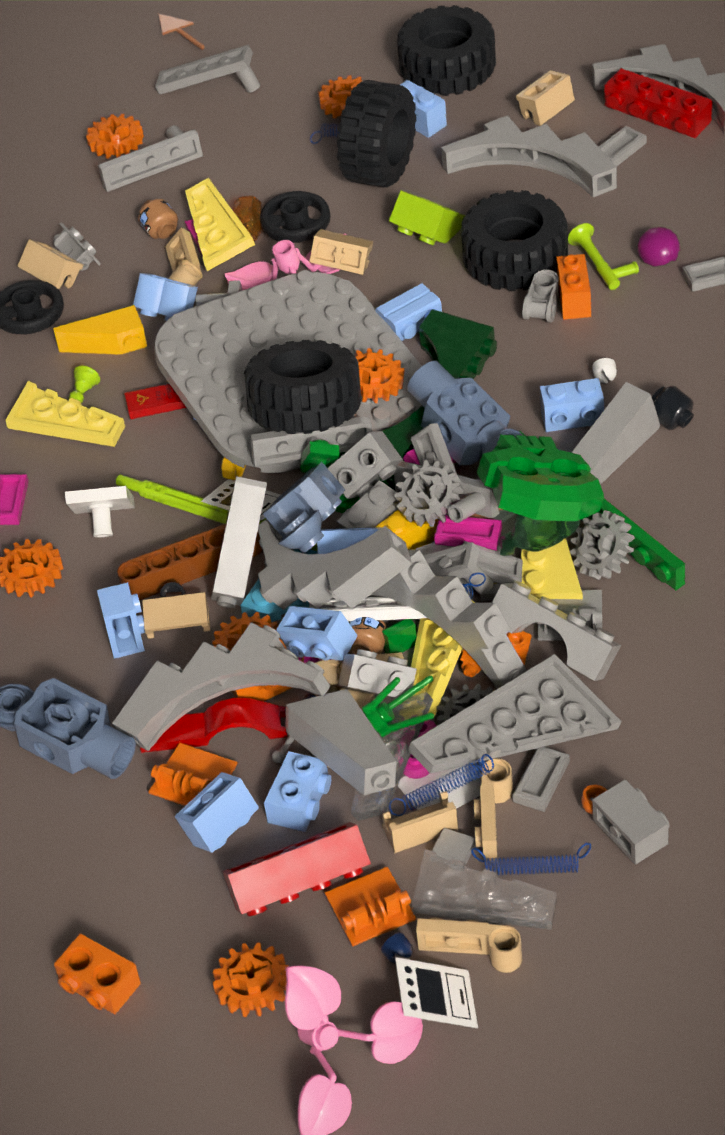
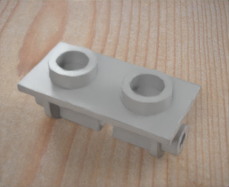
[53,222,101,271]

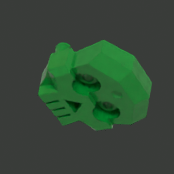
[477,434,604,521]

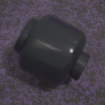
[652,386,694,430]

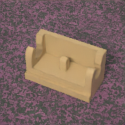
[516,70,575,126]
[309,229,374,275]
[17,239,83,289]
[143,592,210,639]
[382,791,458,853]

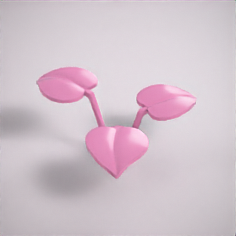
[225,233,346,291]
[285,966,423,1135]

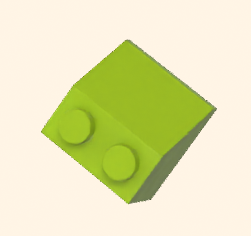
[389,190,465,245]

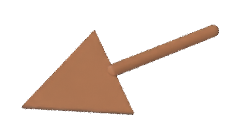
[158,14,205,50]

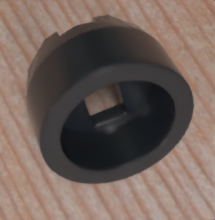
[160,582,186,598]

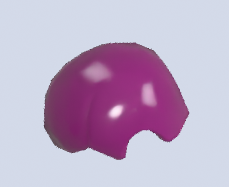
[638,227,681,266]

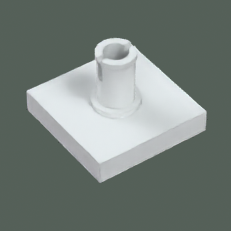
[65,486,135,538]

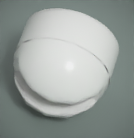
[592,358,617,384]

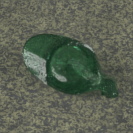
[499,515,580,556]

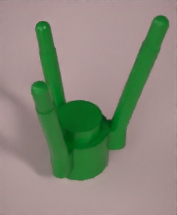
[362,676,434,738]

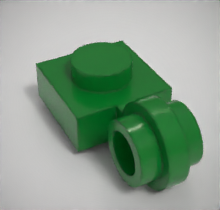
[300,440,339,473]

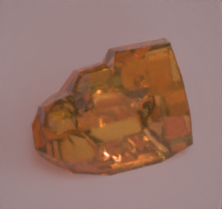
[233,196,262,241]

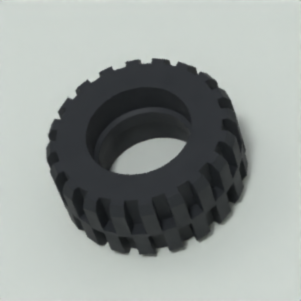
[397,5,496,96]
[337,80,416,188]
[461,190,568,291]
[244,340,361,434]

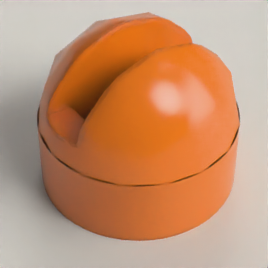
[581,785,607,815]

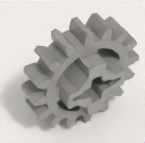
[394,460,463,527]
[570,510,635,580]

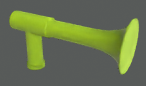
[568,223,639,290]

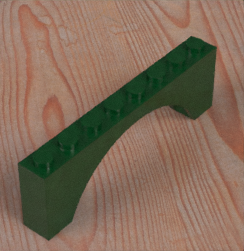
[336,309,497,490]

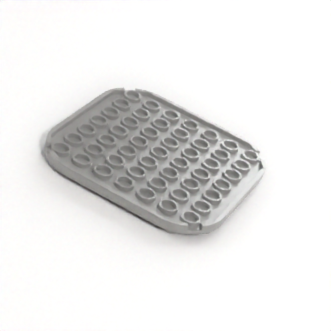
[155,270,422,473]

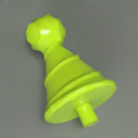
[68,366,100,403]

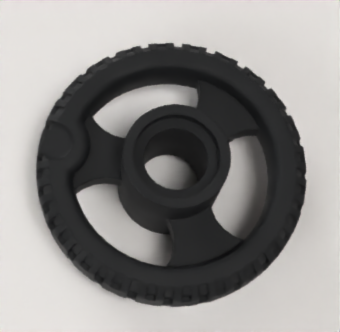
[260,191,330,243]
[0,280,64,335]

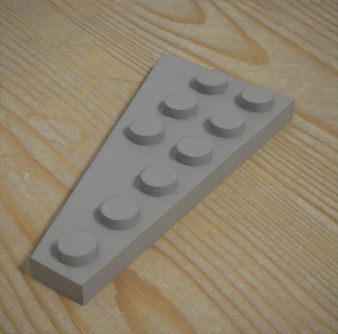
[408,654,622,774]

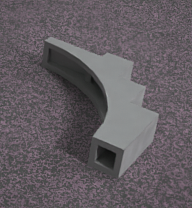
[592,44,725,134]
[441,115,617,197]
[258,519,412,610]
[371,550,527,689]
[112,623,330,751]

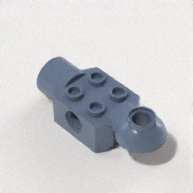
[407,361,523,465]
[263,462,345,553]
[0,678,136,779]

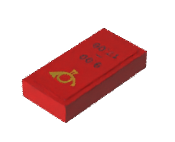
[124,384,187,420]

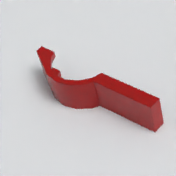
[140,698,287,753]

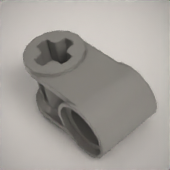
[523,270,559,323]

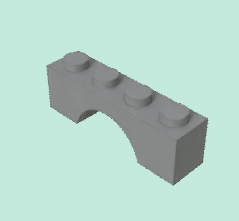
[492,581,621,681]

